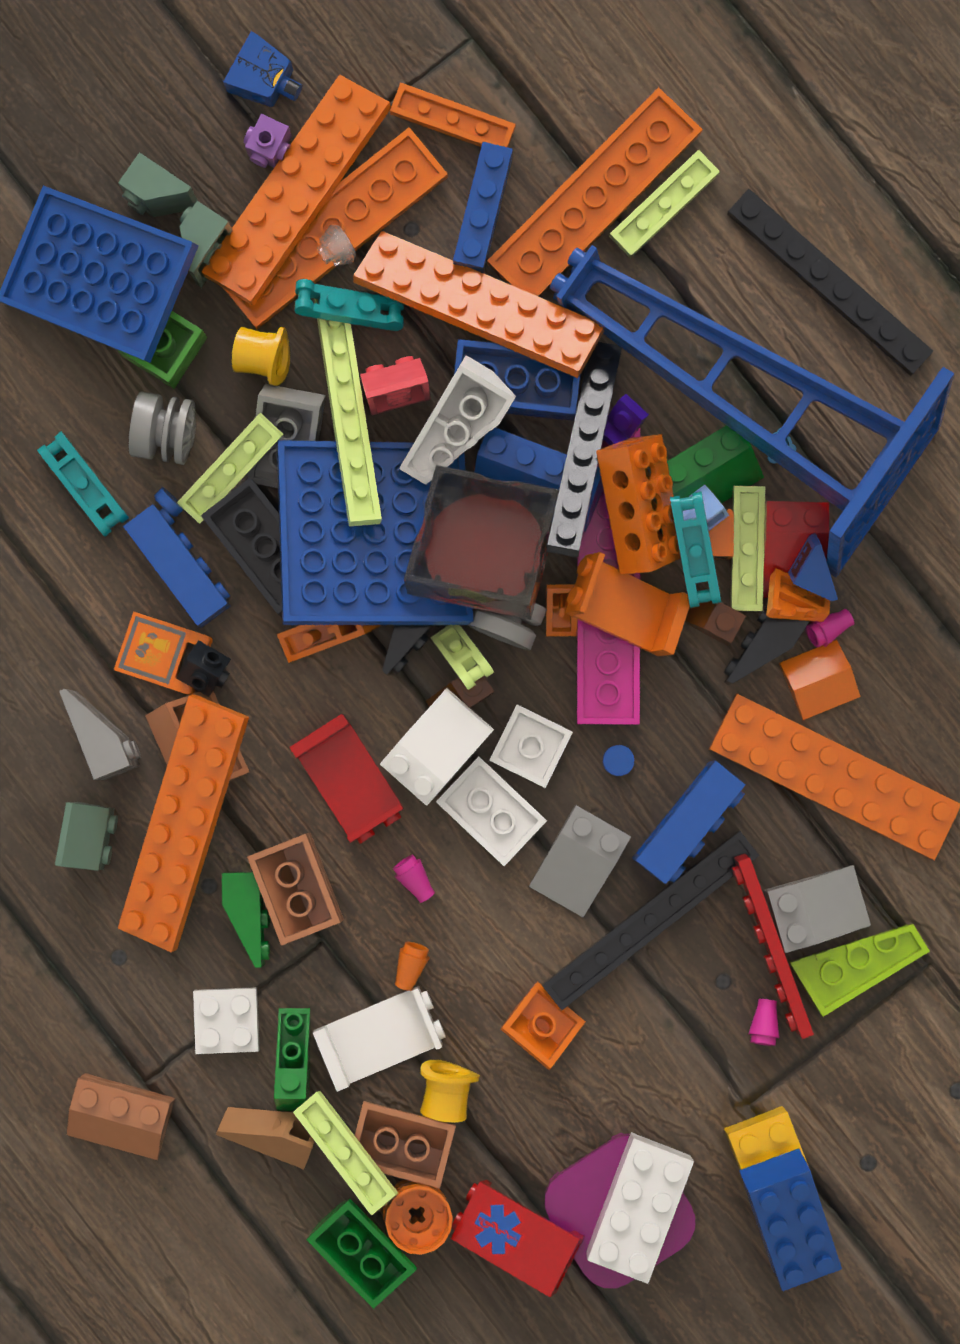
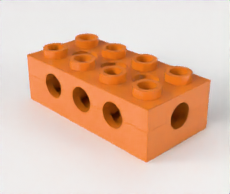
[596,434,681,574]

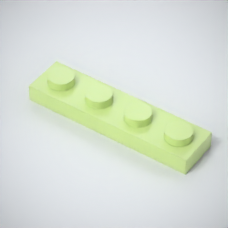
[609,150,720,258]
[177,413,284,524]
[730,486,765,611]
[293,1091,399,1215]

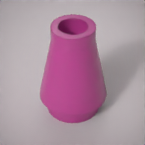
[805,609,854,647]
[393,854,435,903]
[748,999,780,1046]

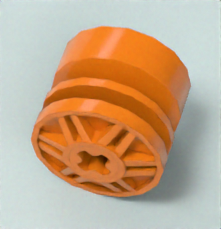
[382,1180,453,1255]

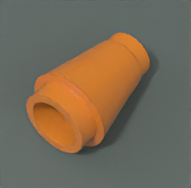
[395,941,430,991]

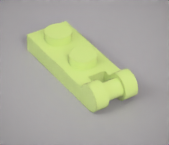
[430,625,494,690]

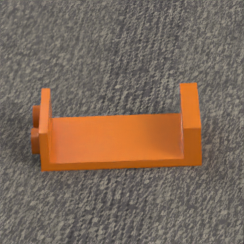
[565,552,690,656]

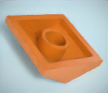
[779,640,861,720]
[501,981,586,1070]

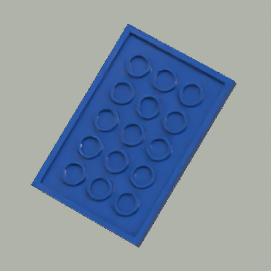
[0,185,198,363]

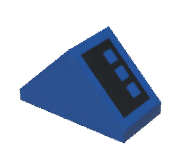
[788,533,838,601]

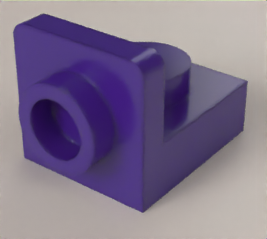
[603,394,649,445]

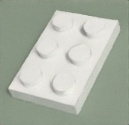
[436,756,547,866]

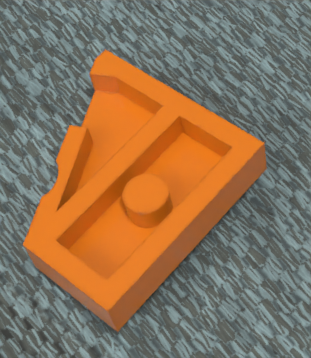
[766,568,830,622]

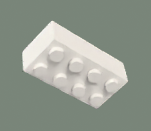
[586,1132,694,1284]

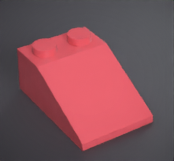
[360,356,431,415]

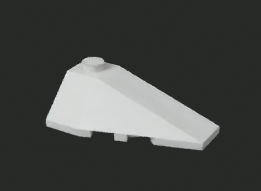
[399,355,516,485]

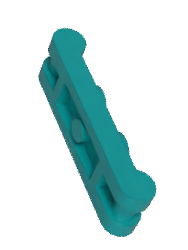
[294,279,404,331]
[37,431,129,537]
[670,491,722,608]

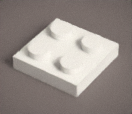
[489,705,573,788]
[193,987,260,1054]

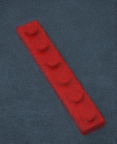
[732,853,814,1039]

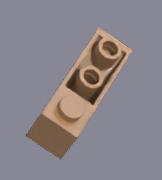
[216,1107,315,1170]

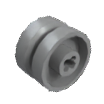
[468,594,547,651]

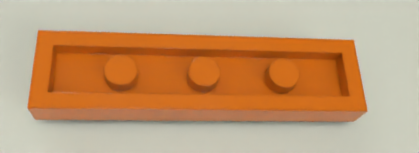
[390,82,516,147]

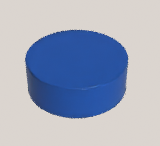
[154,487,184,517]
[602,745,634,776]

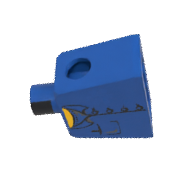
[223,31,302,107]

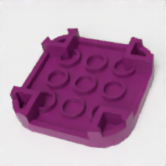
[544,1133,695,1288]

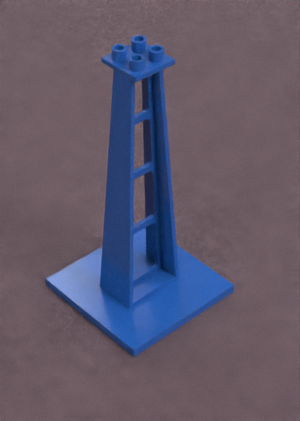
[550,245,954,578]

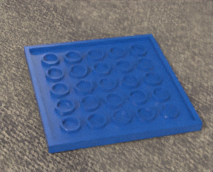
[277,440,474,625]

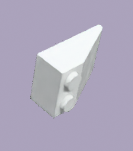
[380,688,494,806]

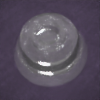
[317,225,356,266]

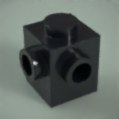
[176,640,231,697]

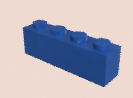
[453,142,513,274]
[123,504,231,628]

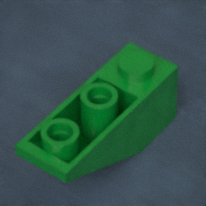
[221,871,270,968]
[274,1008,310,1111]

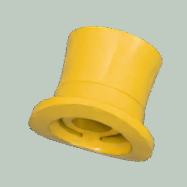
[232,326,290,386]
[420,1060,480,1123]

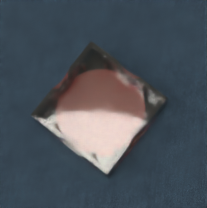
[404,465,559,620]

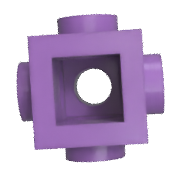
[244,114,292,168]

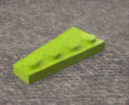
[789,924,930,1017]

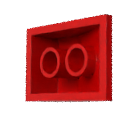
[763,501,829,598]

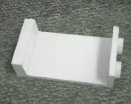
[313,986,446,1092]

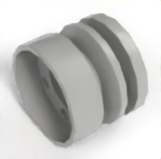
[129,392,196,465]

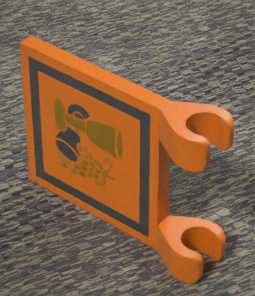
[114,611,213,695]

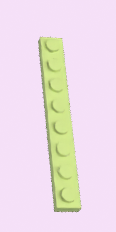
[314,299,382,527]

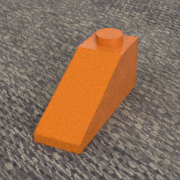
[277,625,381,663]

